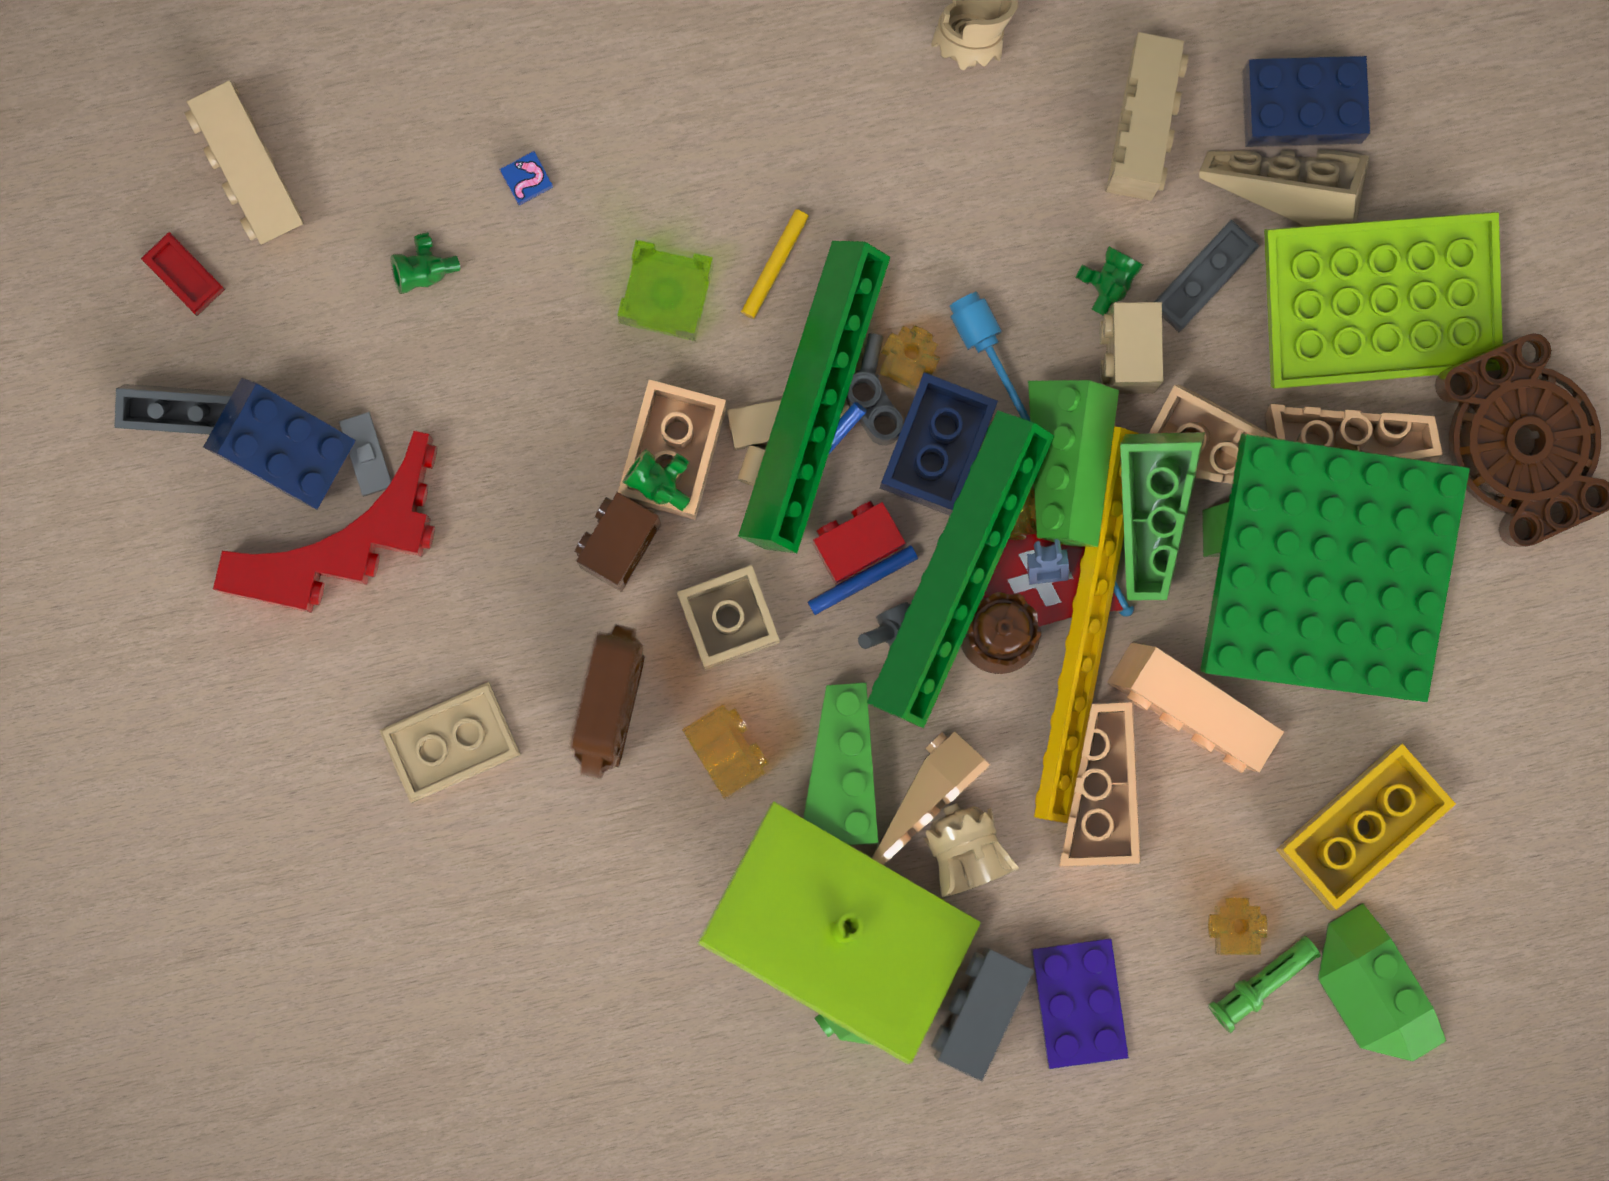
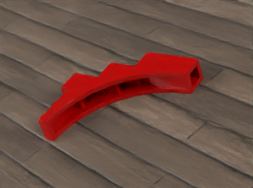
[213,431,437,613]

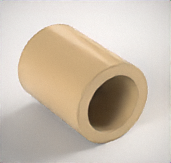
[737,446,765,487]

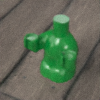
[391,232,460,294]
[1076,246,1144,316]
[622,449,691,511]

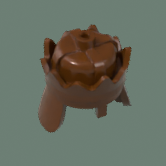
[961,592,1042,674]

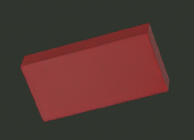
[141,232,225,316]

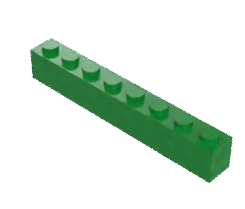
[738,241,891,554]
[867,410,1054,729]

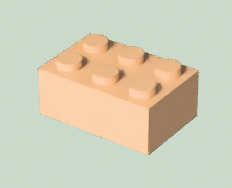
[618,380,726,520]

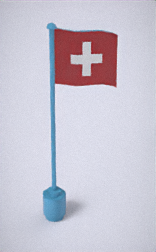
[949,291,1134,627]

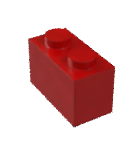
[813,501,906,585]

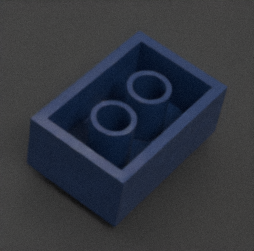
[1242,56,1370,147]
[879,372,998,516]
[203,378,356,510]

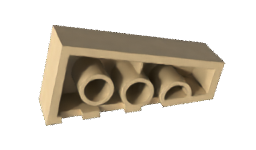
[1106,32,1189,201]

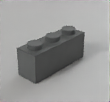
[114,384,233,435]

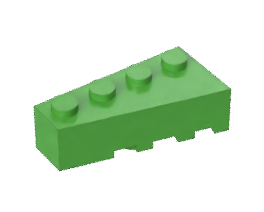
[803,683,878,845]

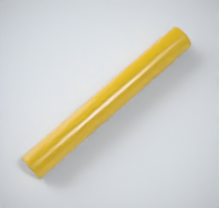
[741,209,809,319]

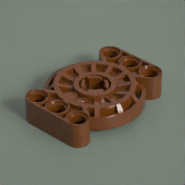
[1435,333,1609,547]
[570,624,645,779]

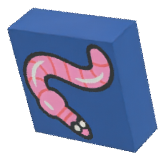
[500,151,553,206]

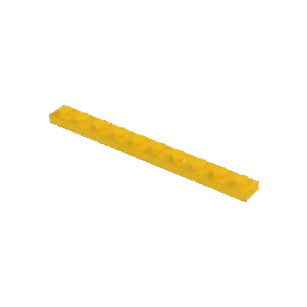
[1034,427,1139,824]

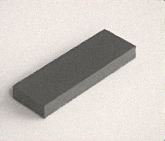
[1154,220,1260,333]

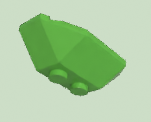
[1318,903,1447,1061]

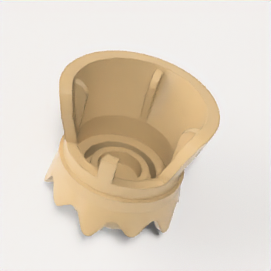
[931,0,1018,70]
[923,803,1019,898]

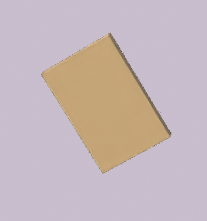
[379,682,521,803]

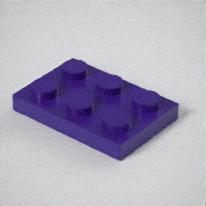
[1031,938,1129,1069]

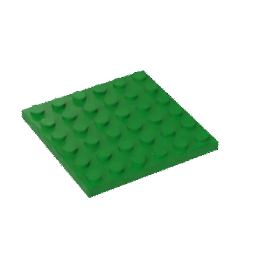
[1200,433,1470,703]

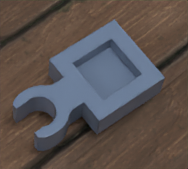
[1027,539,1069,585]

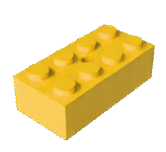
[1276,743,1456,910]

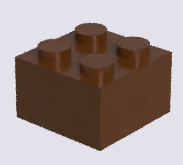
[574,492,661,592]

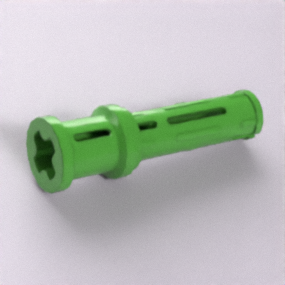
[1208,936,1321,1033]

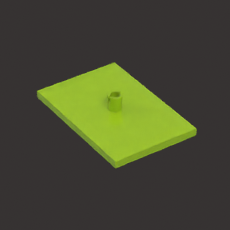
[1264,212,1503,389]
[697,802,981,1064]

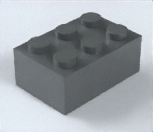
[931,948,1034,1081]

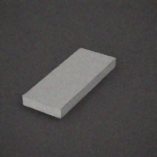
[339,412,391,497]

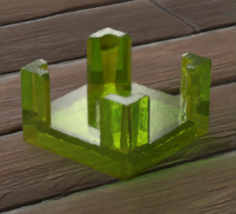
[617,240,714,341]

